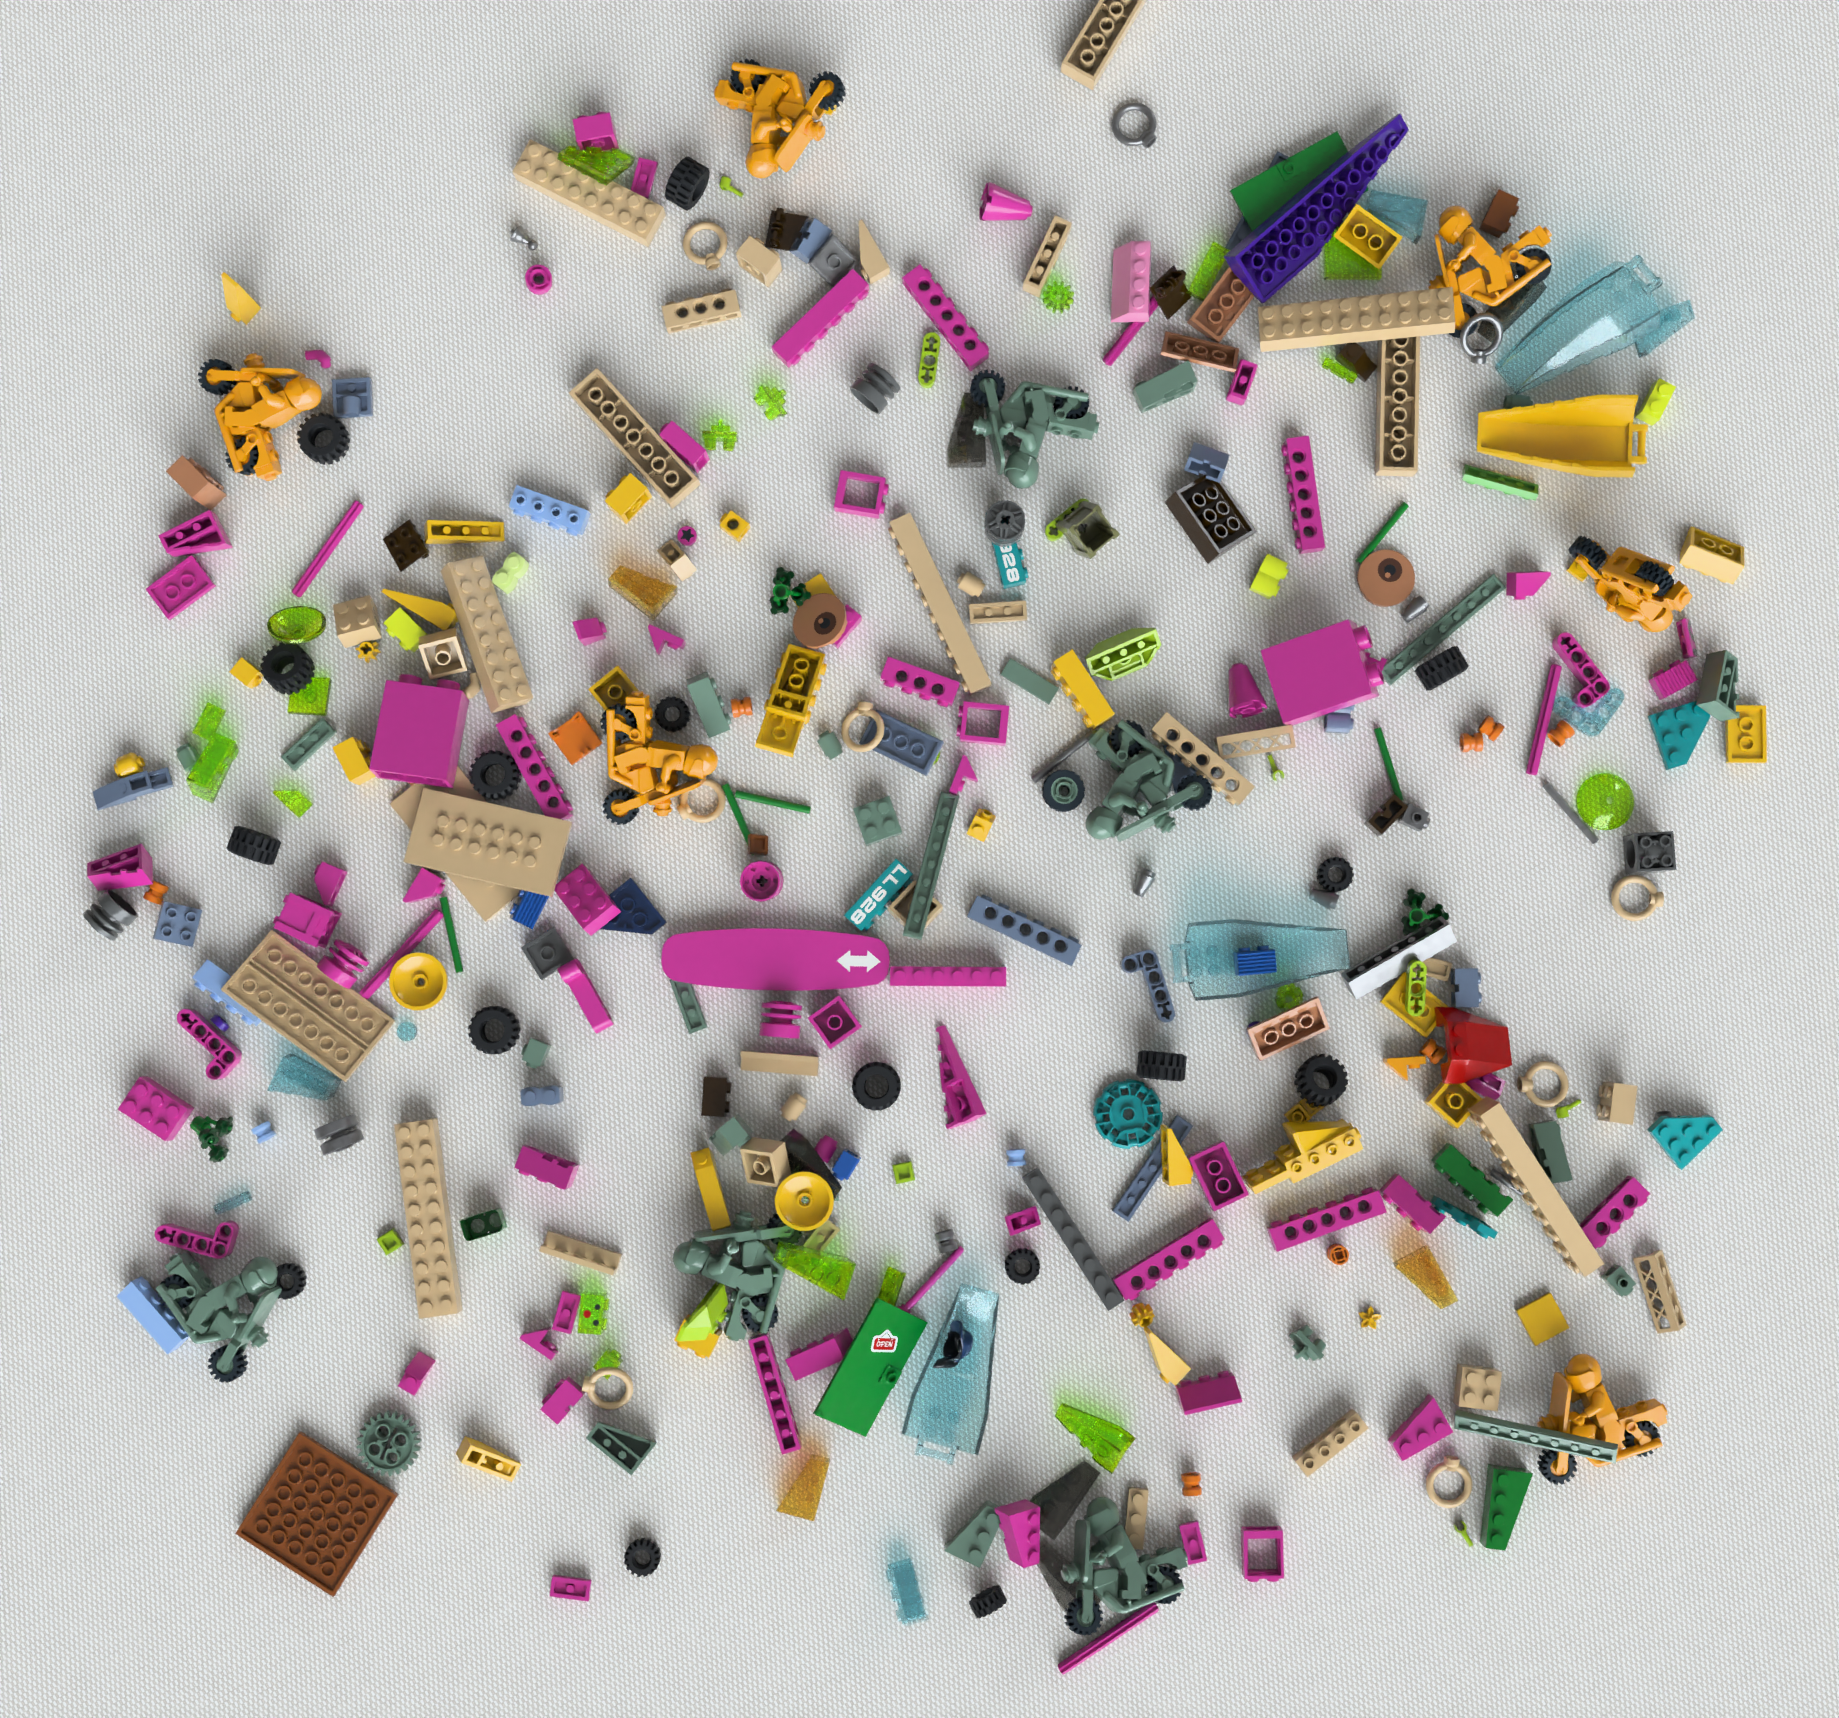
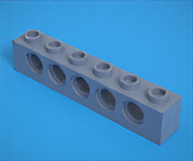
[967,894,1082,966]

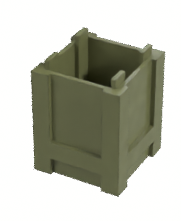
[1055,501,1120,559]

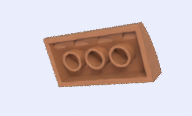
[1187,266,1254,343]
[1160,331,1239,372]
[1247,996,1330,1061]

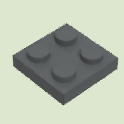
[521,927,574,980]

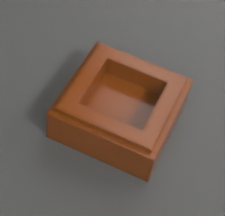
[748,834,768,856]

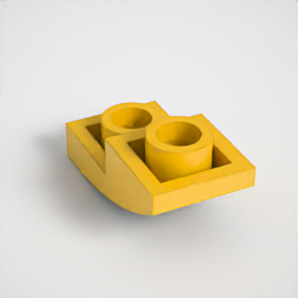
[1284,1098,1324,1122]

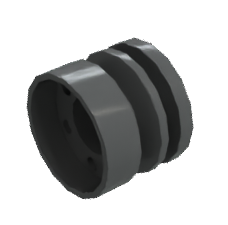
[850,363,900,414]
[984,500,1025,547]
[83,889,138,940]

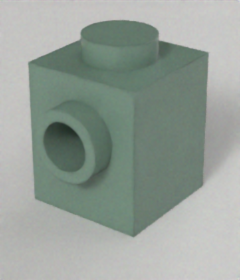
[521,1038,551,1069]
[1601,1264,1636,1297]

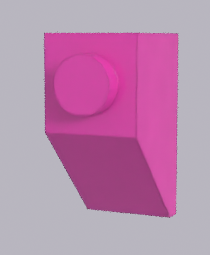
[1506,571,1551,600]
[572,617,607,646]
[314,862,348,907]
[402,868,446,903]

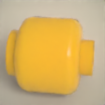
[114,752,145,778]

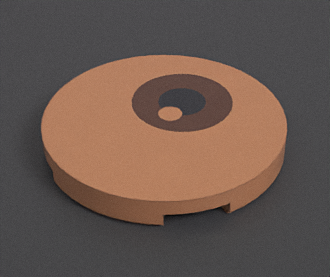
[1357,550,1415,607]
[793,593,847,649]

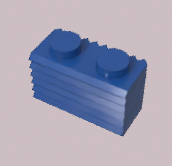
[509,890,549,929]
[1233,945,1277,976]
[832,1149,861,1181]

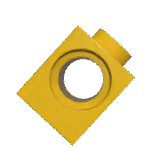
[719,510,750,542]
[229,657,263,689]

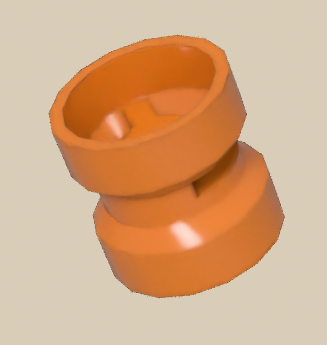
[731,696,753,718]
[1477,715,1505,741]
[1547,720,1575,747]
[1460,732,1483,752]
[143,880,169,905]
[1419,1038,1447,1065]
[1326,1244,1349,1265]
[1181,1472,1202,1496]

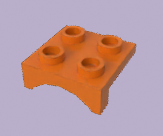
[548,711,603,765]

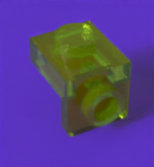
[593,1348,623,1380]

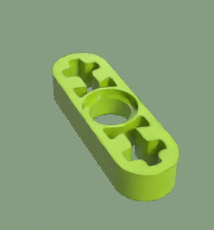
[918,332,940,388]
[1045,499,1090,541]
[1405,959,1427,1016]

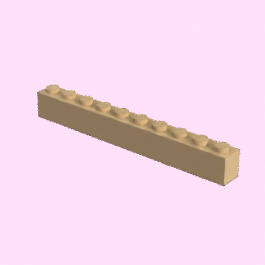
[888,513,992,696]

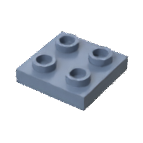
[332,377,373,419]
[153,901,202,947]

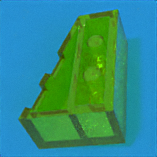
[186,732,239,803]

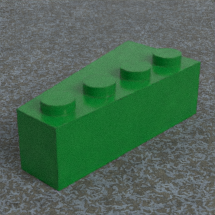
[1431,1143,1513,1217]

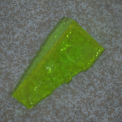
[1055,1403,1136,1474]

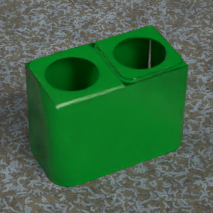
[459,1208,507,1241]

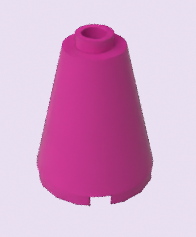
[979,182,1033,221]
[1229,663,1267,718]

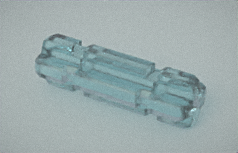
[213,1191,252,1215]

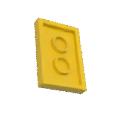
[1725,705,1767,763]
[1380,972,1448,1038]

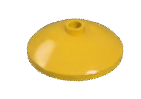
[389,952,448,1010]
[775,1171,834,1231]

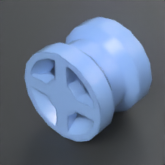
[251,1121,276,1144]
[1006,1149,1026,1166]

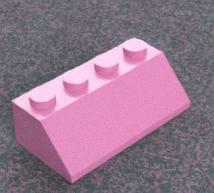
[1111,241,1151,322]

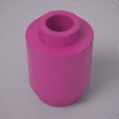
[811,1135,838,1165]

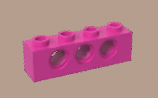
[880,657,960,708]
[1579,1176,1650,1249]

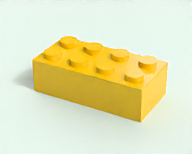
[1050,649,1115,731]

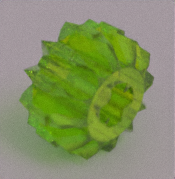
[1042,281,1074,314]

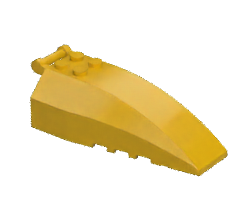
[1477,395,1648,478]

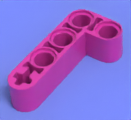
[1552,632,1610,709]
[557,959,614,1034]
[177,1009,242,1080]
[154,1221,239,1259]

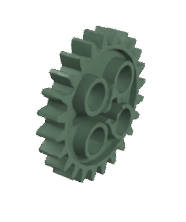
[356,1411,422,1476]

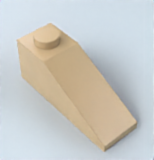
[859,219,890,285]

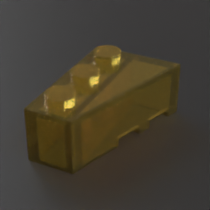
[608,565,677,621]
[1393,1244,1458,1309]
[776,1454,830,1521]

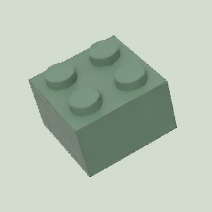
[853,796,902,846]

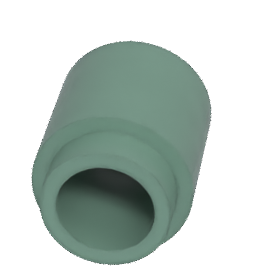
[1503,394,1533,409]
[817,730,843,760]
[176,743,203,773]

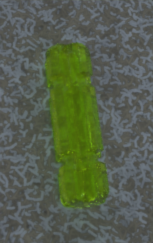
[1321,357,1357,384]

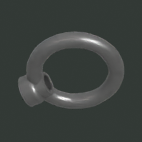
[1111,102,1157,149]
[1460,313,1503,364]

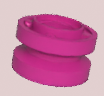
[525,265,552,295]

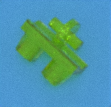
[753,385,788,420]
[702,420,738,451]
[192,702,226,741]

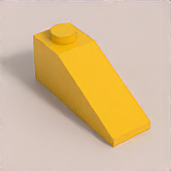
[1160,1124,1193,1186]
[1143,1326,1191,1386]
[456,1436,521,1482]

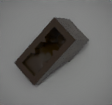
[1335,343,1378,383]

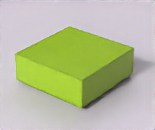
[892,1161,915,1184]
[376,1228,404,1255]

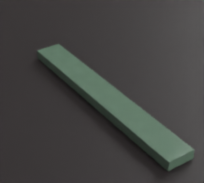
[1382,574,1506,686]
[903,791,959,940]
[1454,1410,1618,1464]

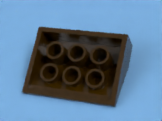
[1165,475,1257,564]

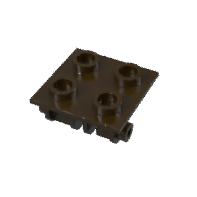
[765,208,809,251]
[1149,266,1191,320]
[383,519,429,572]

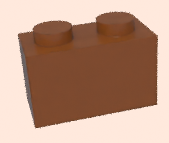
[1479,189,1519,238]

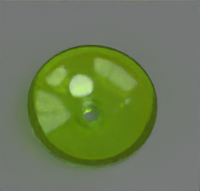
[267,606,327,644]
[1576,773,1634,830]

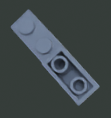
[93,767,174,811]

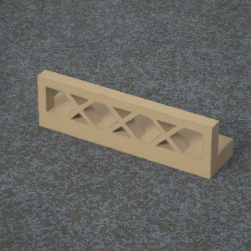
[1214,725,1296,759]
[740,1051,819,1076]
[539,1230,622,1275]
[1633,1250,1687,1334]

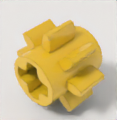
[355,641,381,663]
[1129,1303,1155,1327]

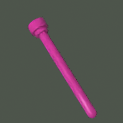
[897,1246,964,1313]

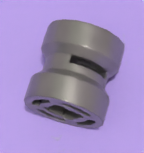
[934,1229,958,1253]

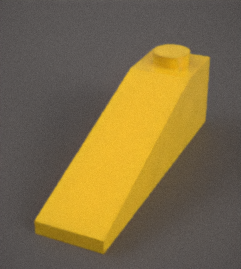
[221,272,261,325]
[424,520,505,544]
[381,589,458,631]
[690,1147,731,1231]

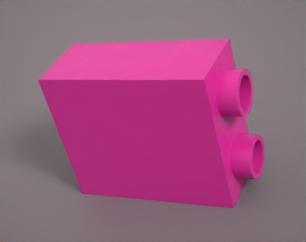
[1260,619,1384,726]
[369,674,469,789]

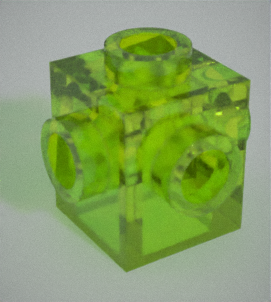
[1275,983,1304,1011]

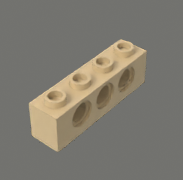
[1023,216,1072,298]
[661,289,742,334]
[1292,1409,1369,1477]

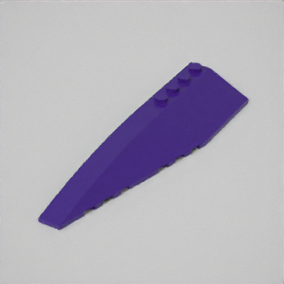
[1224,114,1409,304]

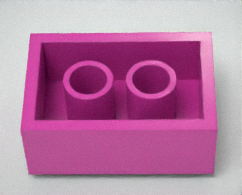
[554,863,621,936]
[118,1076,194,1141]
[1186,1140,1249,1211]

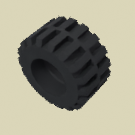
[665,156,710,211]
[297,412,350,465]
[260,642,315,695]
[1415,646,1469,691]
[469,750,521,800]
[226,826,281,865]
[468,1006,521,1055]
[1136,1050,1187,1082]
[1294,1054,1348,1107]
[852,1062,901,1111]

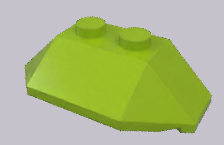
[1085,628,1161,681]
[676,1281,728,1341]

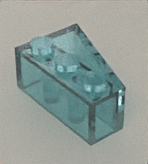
[1365,190,1428,244]
[1628,299,1695,358]
[267,1053,342,1100]
[886,1558,929,1626]

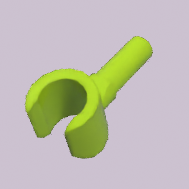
[720,176,744,198]
[1267,755,1284,781]
[1556,1099,1581,1118]
[1453,1521,1473,1547]

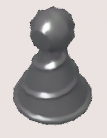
[510,225,538,251]

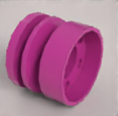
[740,861,784,902]
[317,939,370,989]
[759,1000,802,1039]

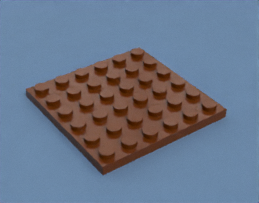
[235,1432,399,1597]

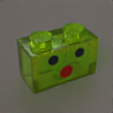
[578,1291,610,1335]

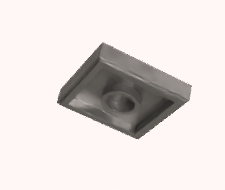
[808,234,859,288]

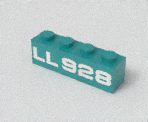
[985,512,1029,589]
[844,859,913,932]

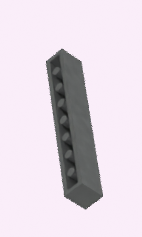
[1022,1167,1125,1311]

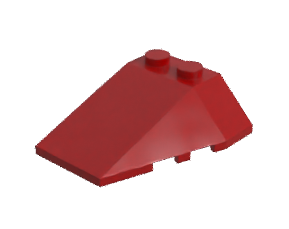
[1434,1007,1512,1084]

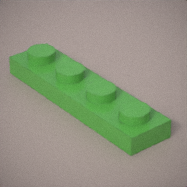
[1462,464,1538,501]

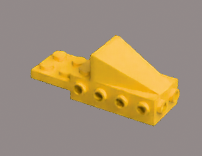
[755,644,827,757]
[1242,1119,1363,1194]

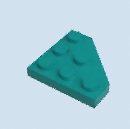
[1648,701,1710,770]
[1647,1115,1723,1170]
[1430,1195,1498,1239]

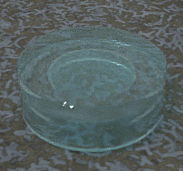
[397,1022,417,1041]

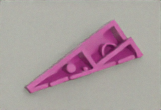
[936,1026,987,1129]

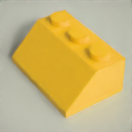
[1334,204,1403,269]
[1679,526,1745,584]

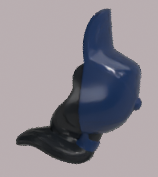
[933,1320,973,1368]

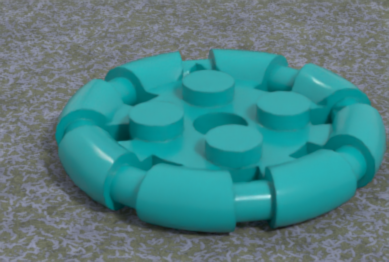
[1093,1079,1163,1149]

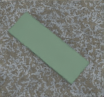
[1000,658,1059,705]
[281,718,337,771]
[669,979,708,1034]

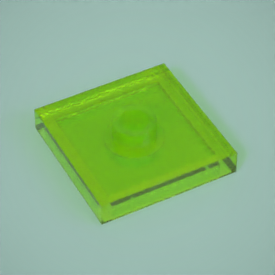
[287,677,332,716]

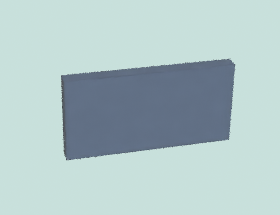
[859,709,944,776]

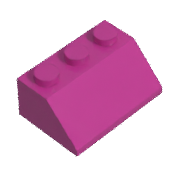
[1175,1371,1242,1415]

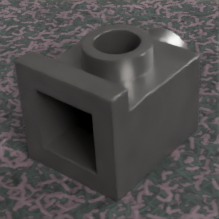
[1398,803,1430,832]

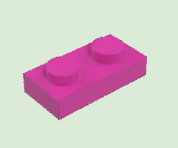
[631,157,658,199]
[552,1290,582,1334]
[1178,1520,1207,1565]
[550,1575,592,1601]

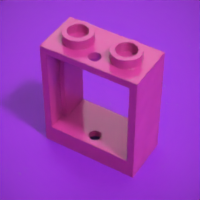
[659,421,710,473]
[834,470,889,519]
[956,701,1009,746]
[1241,1526,1284,1582]

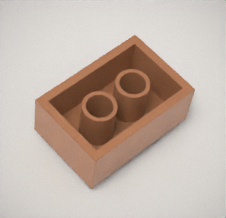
[166,455,227,510]

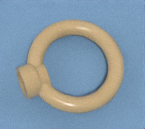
[683,221,727,270]
[841,702,885,752]
[676,778,726,823]
[1611,875,1664,921]
[1517,1061,1569,1108]
[582,1367,633,1410]
[1426,1455,1472,1508]

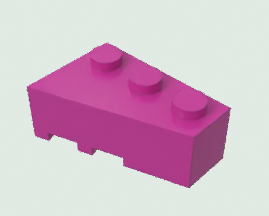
[158,510,233,557]
[87,843,153,891]
[514,1145,580,1190]
[1380,1173,1446,1234]
[785,1328,853,1381]
[1388,1394,1453,1461]
[994,1499,1040,1568]

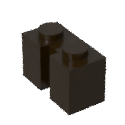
[1364,794,1408,837]
[701,1076,732,1117]

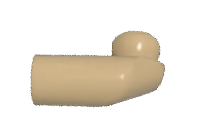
[462,672,481,699]

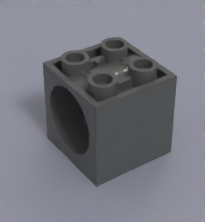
[1623,831,1677,874]

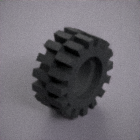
[654,696,690,732]
[1317,857,1354,892]
[1005,1248,1040,1285]
[271,1263,307,1300]
[624,1538,661,1577]
[969,1585,1007,1618]

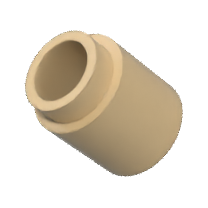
[957,571,986,597]
[780,1092,808,1122]

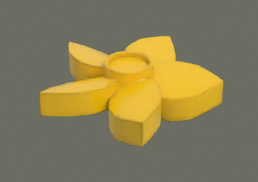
[1358,1306,1381,1329]

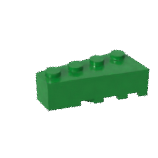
[1480,1464,1533,1551]

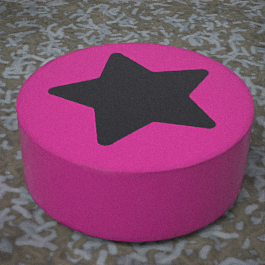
[677,526,697,546]

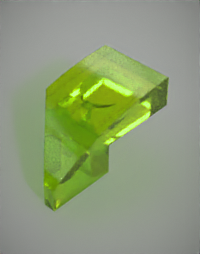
[273,789,313,818]

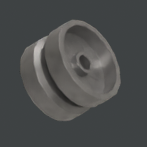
[313,1114,364,1156]

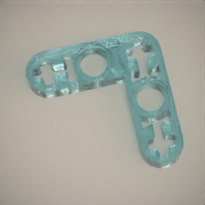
[1552,688,1624,737]

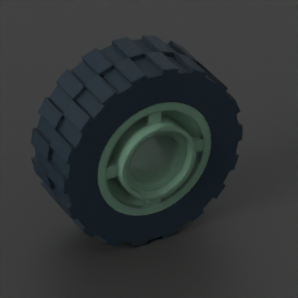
[1042,769,1085,812]

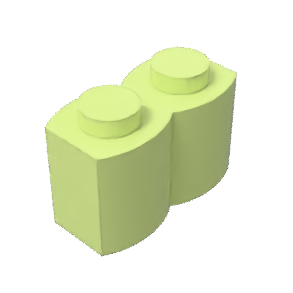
[492,552,529,594]

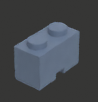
[789,218,832,264]
[1184,442,1230,483]
[1450,968,1482,1007]

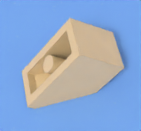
[657,539,697,581]

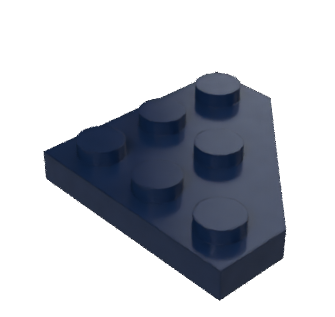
[600,878,667,935]

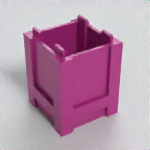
[273,892,342,948]

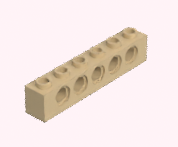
[1150,712,1255,806]

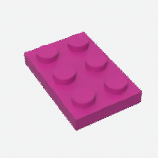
[146,555,216,620]

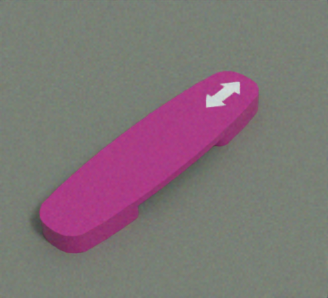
[661,928,890,991]

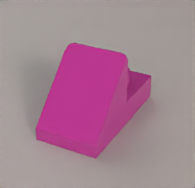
[648,624,686,655]
[949,755,978,795]
[1005,1206,1041,1236]
[519,1327,558,1360]
[398,1351,436,1396]

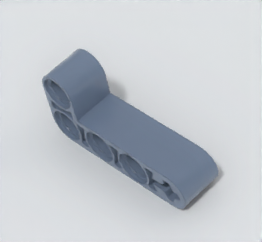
[1120,950,1175,1023]

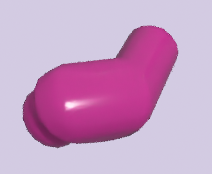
[305,350,331,368]

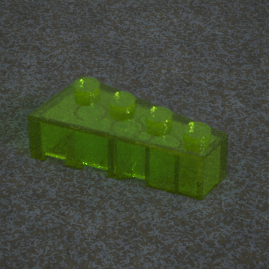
[773,1241,856,1301]

